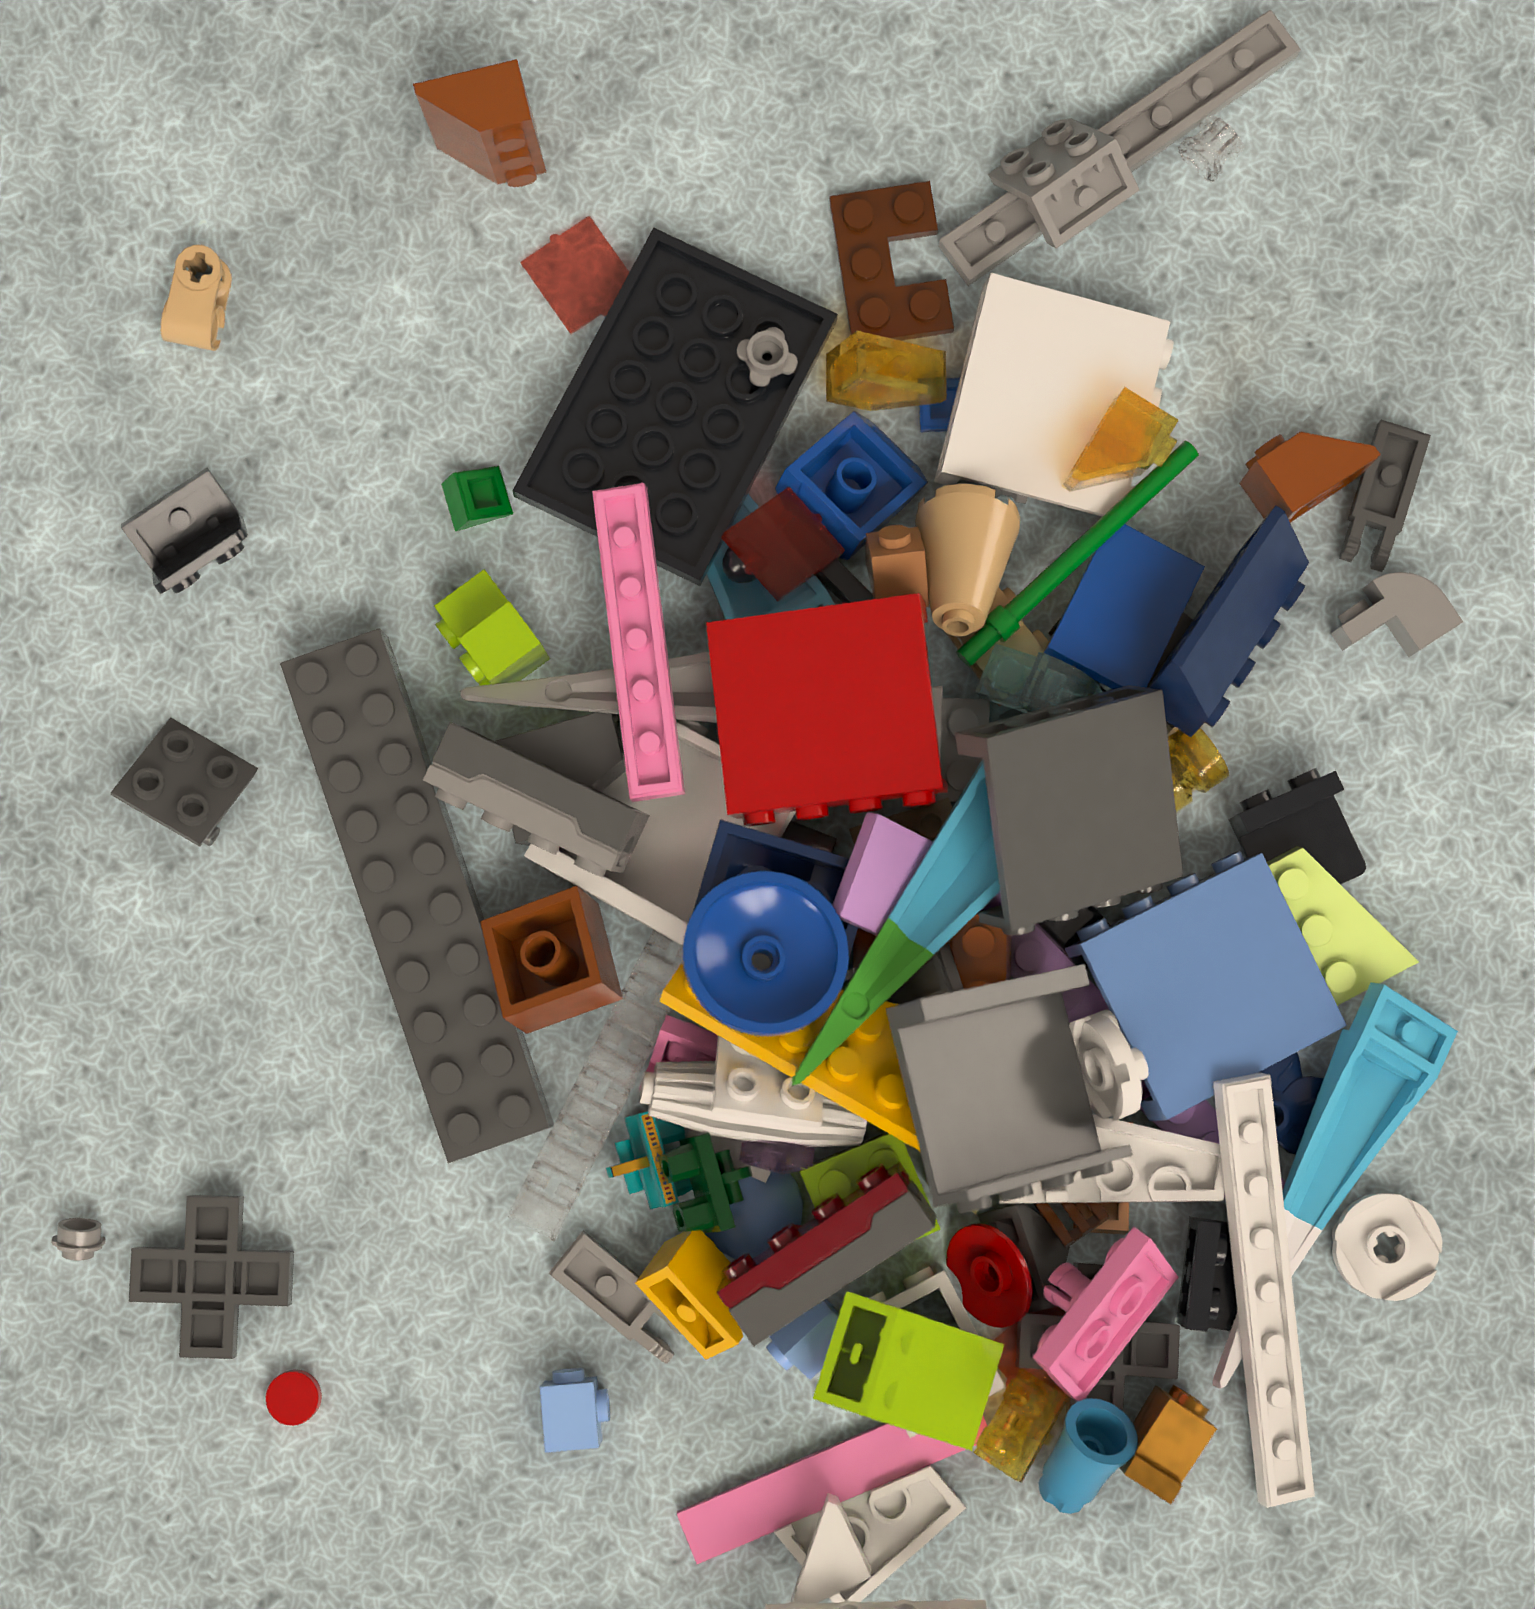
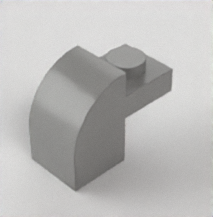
[1331,572,1463,657]

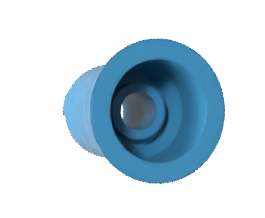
[1038,1398,1138,1514]

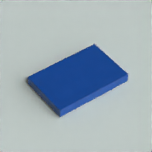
[1044,524,1205,689]

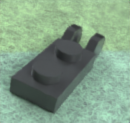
[1339,420,1431,572]

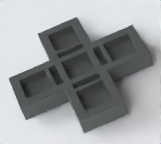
[129,1195,294,1359]
[1015,1263,1180,1418]

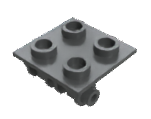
[111,717,259,847]

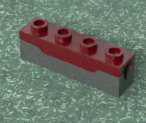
[716,1161,936,1347]

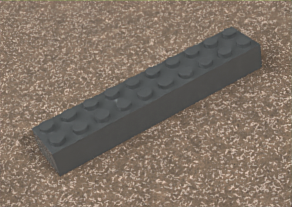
[280,628,555,1163]

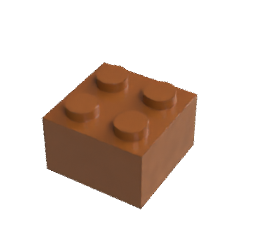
[480,886,623,1034]

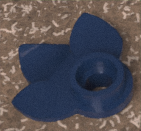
[1259,1052,1324,1155]

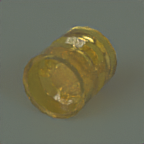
[1168,728,1229,813]

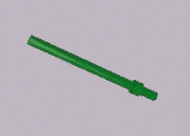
[956,440,1199,667]

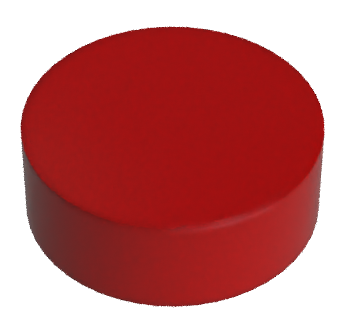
[266,1370,322,1426]

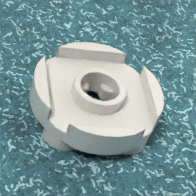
[1069,1009,1149,1121]
[1332,1192,1442,1301]

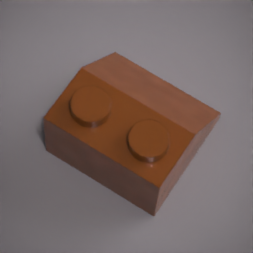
[1239,431,1381,523]

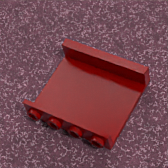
[706,593,948,826]

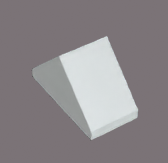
[791,1493,871,1603]

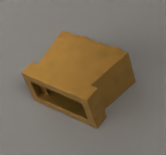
[1119,1384,1217,1504]

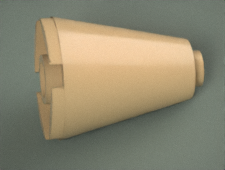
[915,483,1020,636]

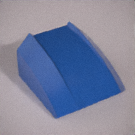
[775,411,928,560]

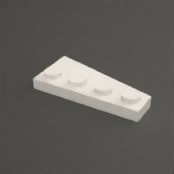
[999,1114,1225,1204]

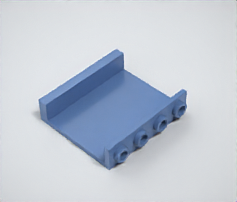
[1065,851,1347,1121]

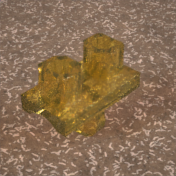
[974,1368,1069,1483]

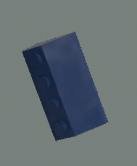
[1148,505,1309,737]

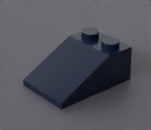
[692,819,858,961]

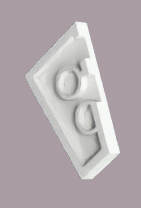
[774,1465,966,1603]

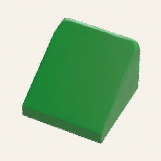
[441,466,513,532]

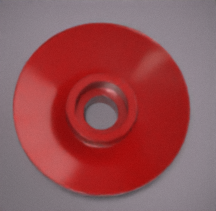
[946,1223,1032,1328]

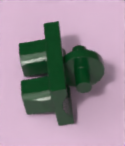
[658,1133,753,1233]

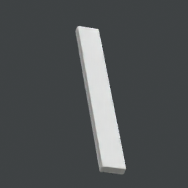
[1213,1073,1315,1508]

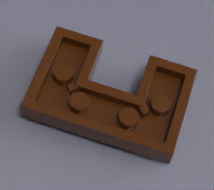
[829,181,954,348]

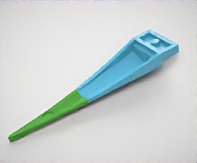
[792,714,1021,1086]

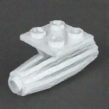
[639,1035,867,1147]

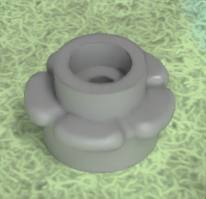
[51,1218,106,1261]

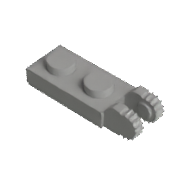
[549,1230,682,1364]

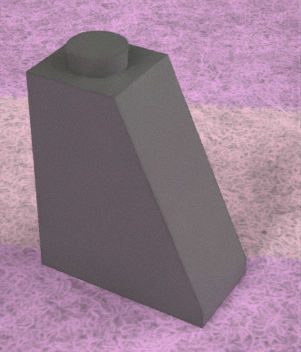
[495,712,626,846]

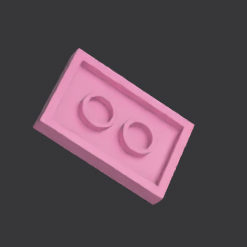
[1032,1227,1178,1402]

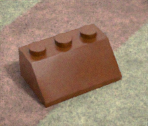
[413,59,547,187]

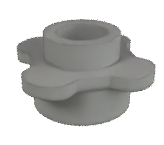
[737,327,797,387]

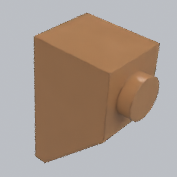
[865,525,929,607]

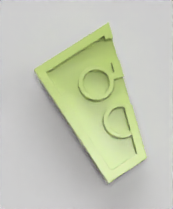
[1267,846,1419,1006]

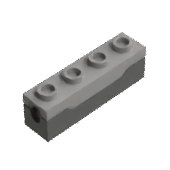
[423,722,650,877]

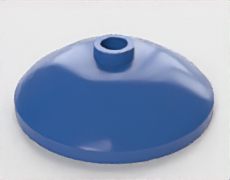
[682,871,849,1036]

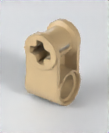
[161,245,232,351]

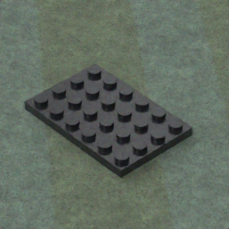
[512,227,838,586]

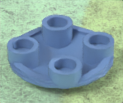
[703,1163,803,1259]

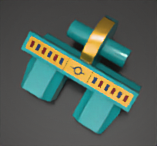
[606,1111,692,1209]

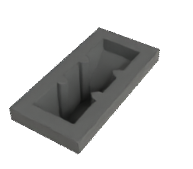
[978,1203,1070,1313]

